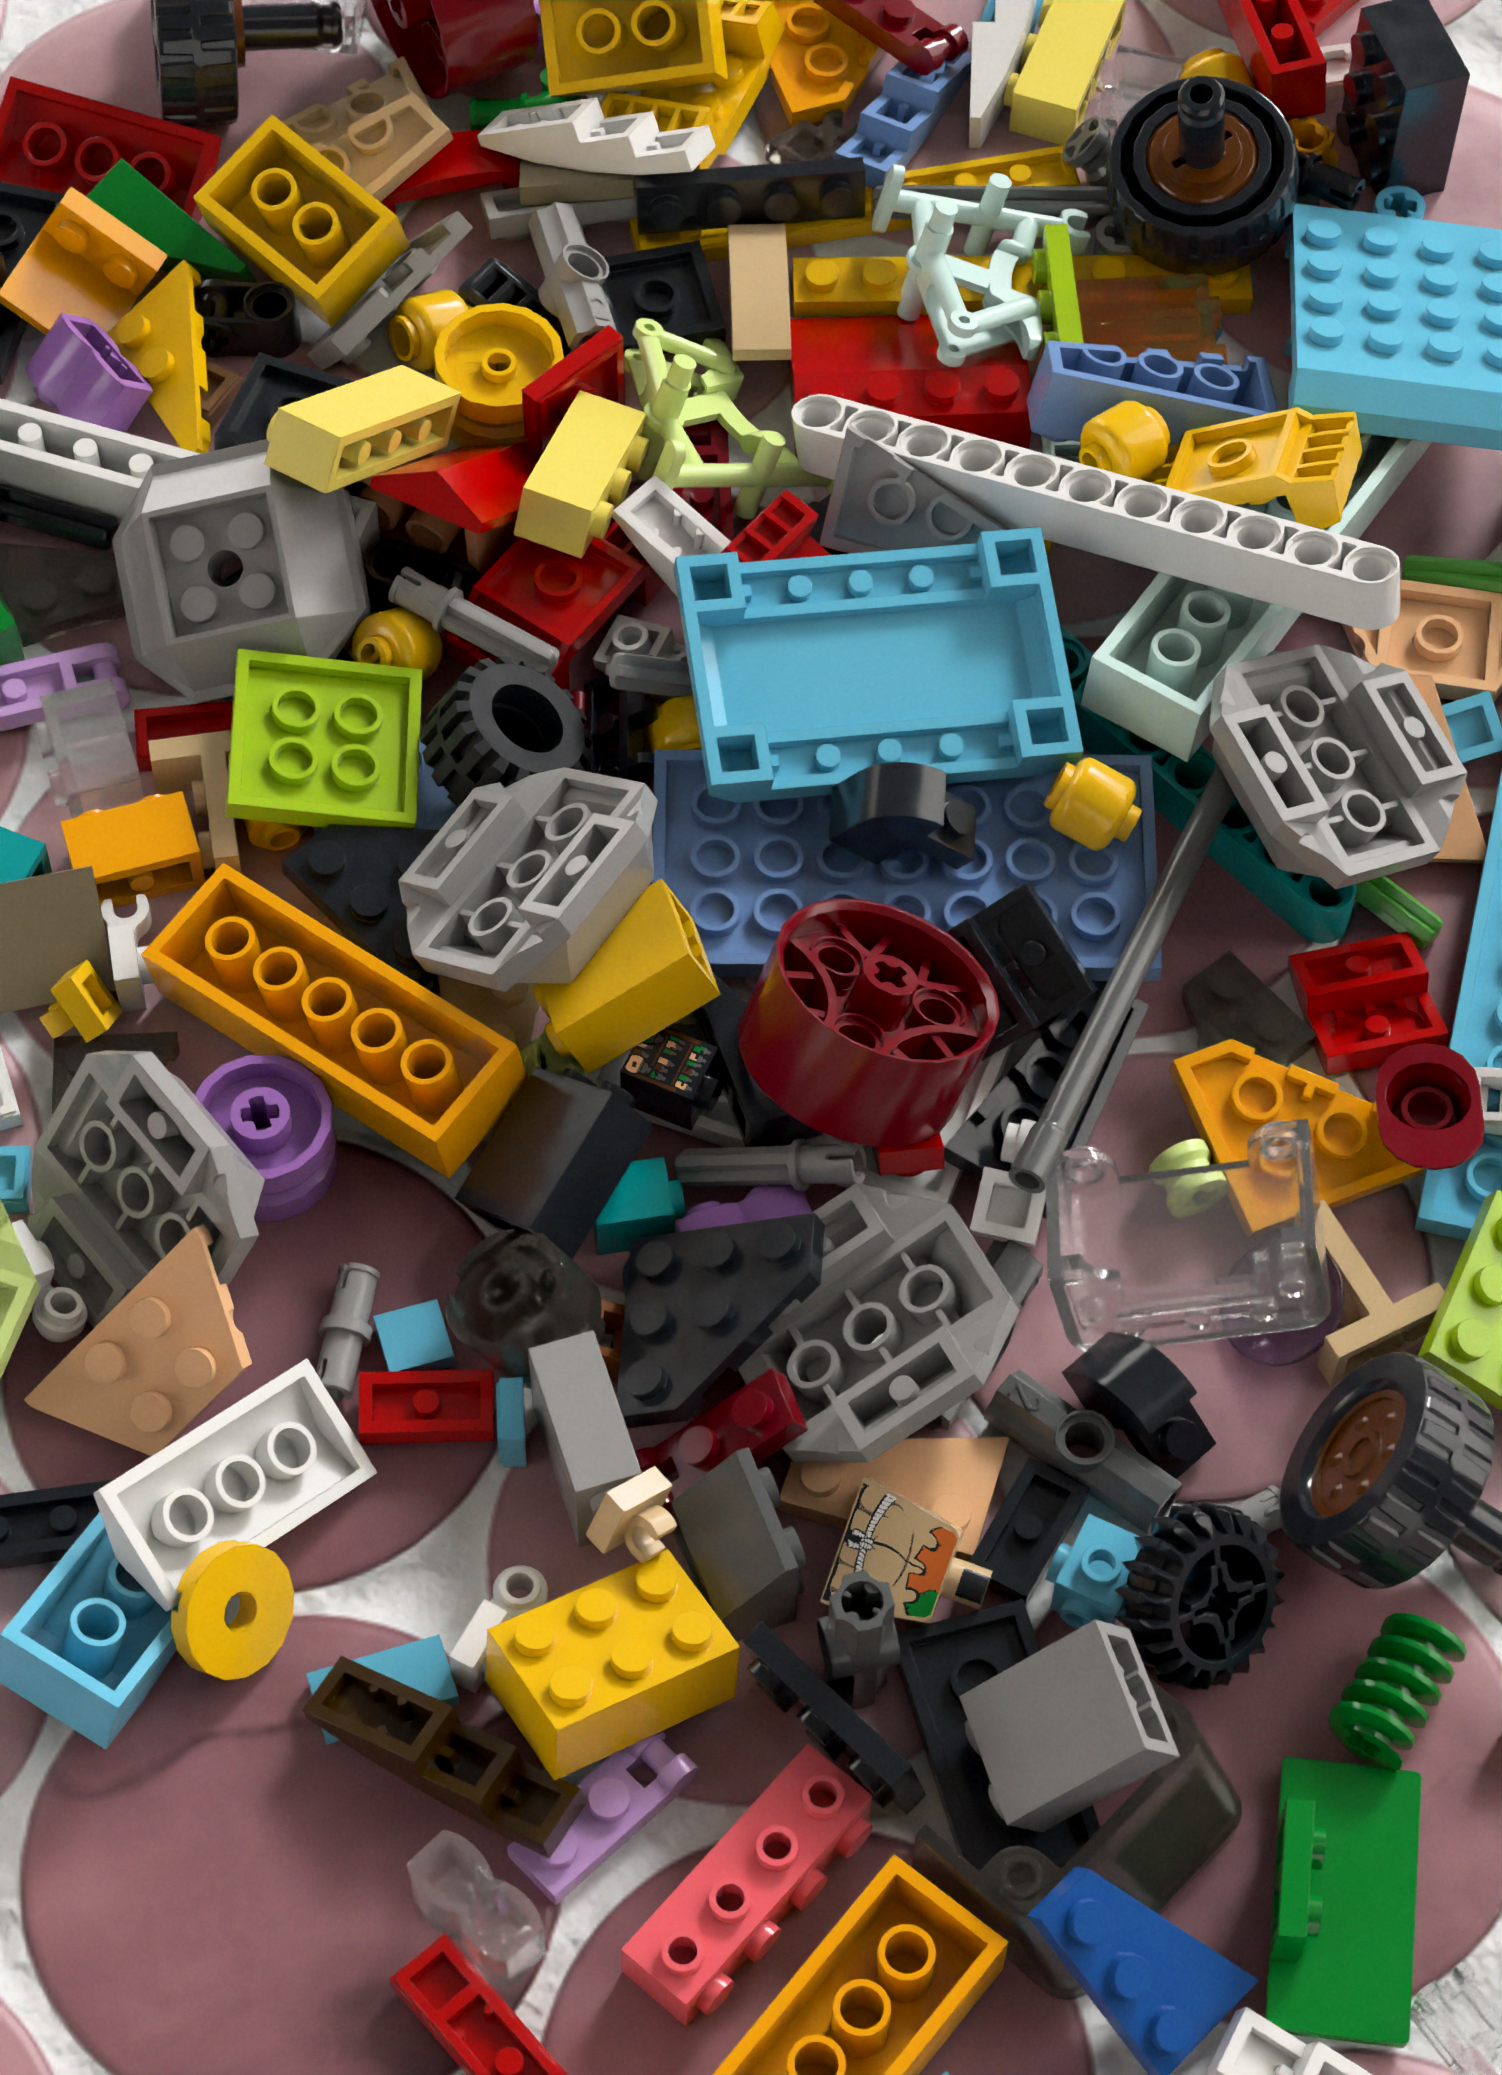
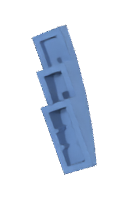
[833,52,972,189]

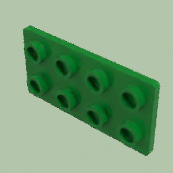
[1265,1756,1422,2048]

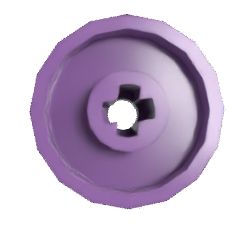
[195,1054,338,1222]

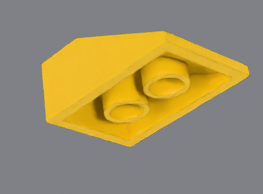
[539,0,728,97]

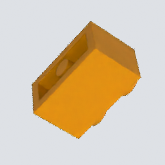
[60,791,206,908]

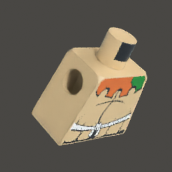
[820,1477,993,1623]

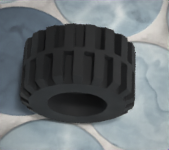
[420,657,593,806]

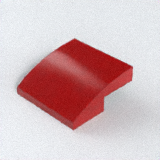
[1288,932,1449,1076]

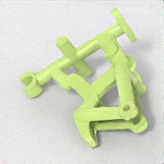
[624,318,834,519]

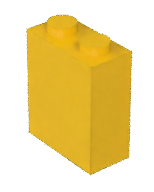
[532,878,721,1074]

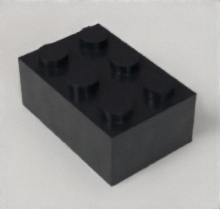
[1336,0,1470,196]

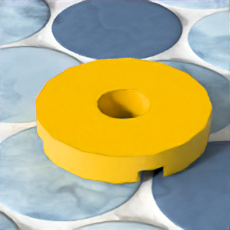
[171,1540,294,1680]

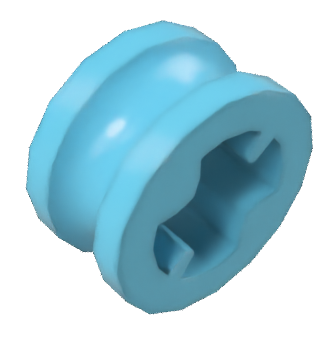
[1373,185,1426,219]

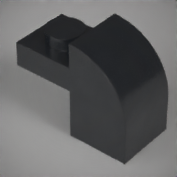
[829,762,977,870]
[1062,1332,1217,1479]

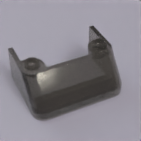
[912,1676,1242,2000]

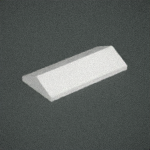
[93,1358,377,1611]

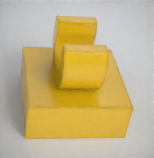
[39,959,123,1043]

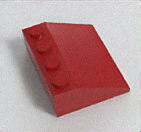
[788,312,1031,457]

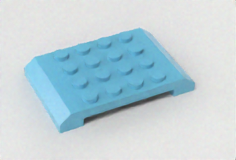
[1284,203,1502,451]
[673,527,1084,803]

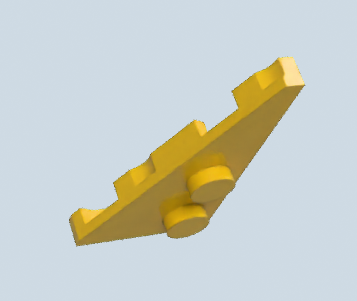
[107,259,211,454]

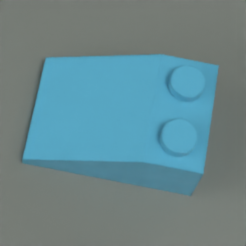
[0,1512,179,1750]

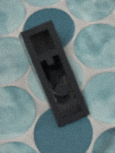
[693,973,823,1147]

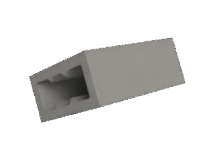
[528,1330,642,1547]
[959,1619,1180,1832]

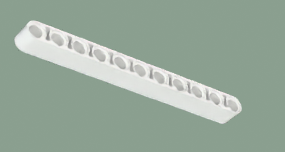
[791,394,1400,630]

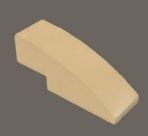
[728,224,791,361]

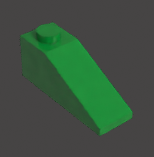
[86,158,257,282]

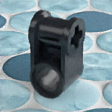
[194,279,302,358]
[364,538,482,613]

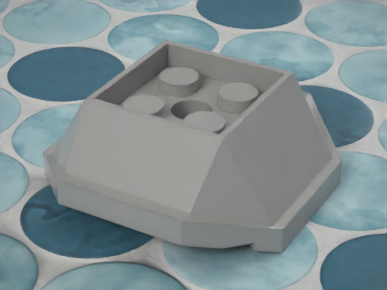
[112,439,372,704]
[1209,644,1467,889]
[398,767,658,992]
[27,1050,265,1328]
[738,1183,1020,1462]

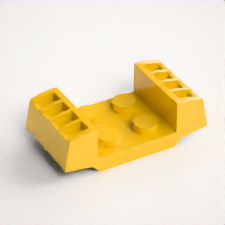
[601,0,784,170]
[1142,407,1362,530]

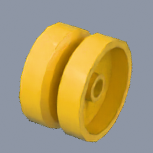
[434,303,564,447]

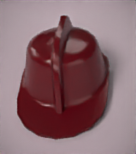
[1375,1043,1485,1170]

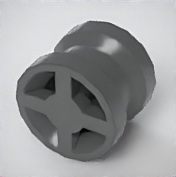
[1061,116,1113,186]

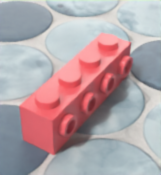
[621,1743,873,2026]

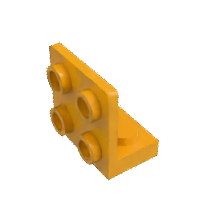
[0,187,168,335]

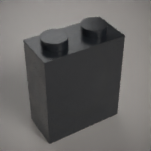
[454,1066,653,1260]

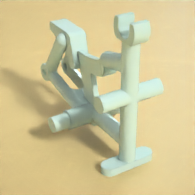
[872,164,1090,367]

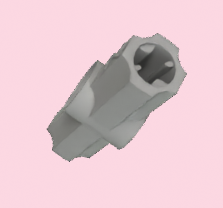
[528,202,617,352]

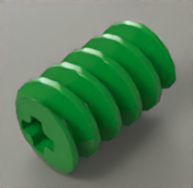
[1327,1613,1467,1770]

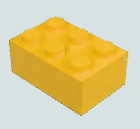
[193,114,410,328]
[485,1549,740,1781]

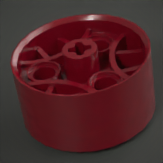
[371,0,538,99]
[738,898,1000,1147]

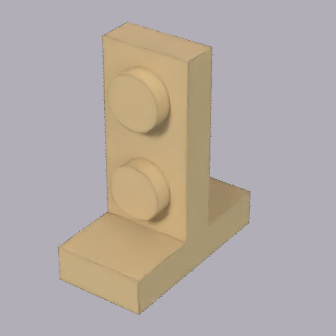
[148,730,242,874]
[1292,1199,1445,1387]

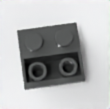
[671,1447,806,1641]

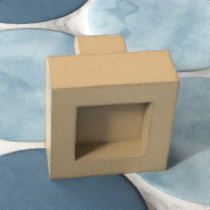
[585,1466,677,1563]

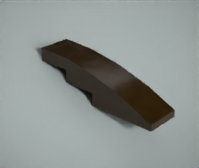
[302,1656,587,1859]

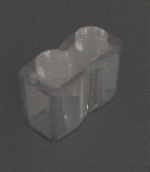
[1083,44,1185,135]
[406,1829,546,1989]

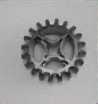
[1114,1501,1285,1690]

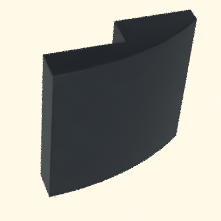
[946,881,1098,1061]

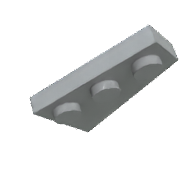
[306,210,473,371]
[819,425,1010,554]

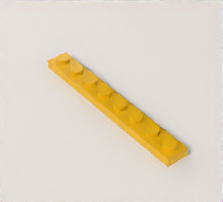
[792,255,1253,317]

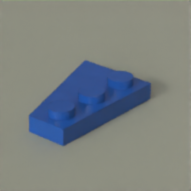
[1027,1866,1259,2075]

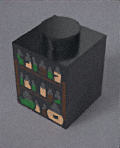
[620,1027,725,1131]

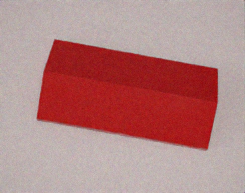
[0,76,221,224]
[369,442,538,534]

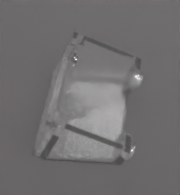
[1046,1119,1331,1351]

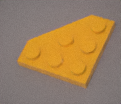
[754,0,912,128]
[1169,1039,1426,1240]

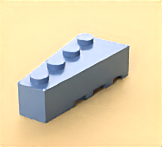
[1026,340,1278,447]

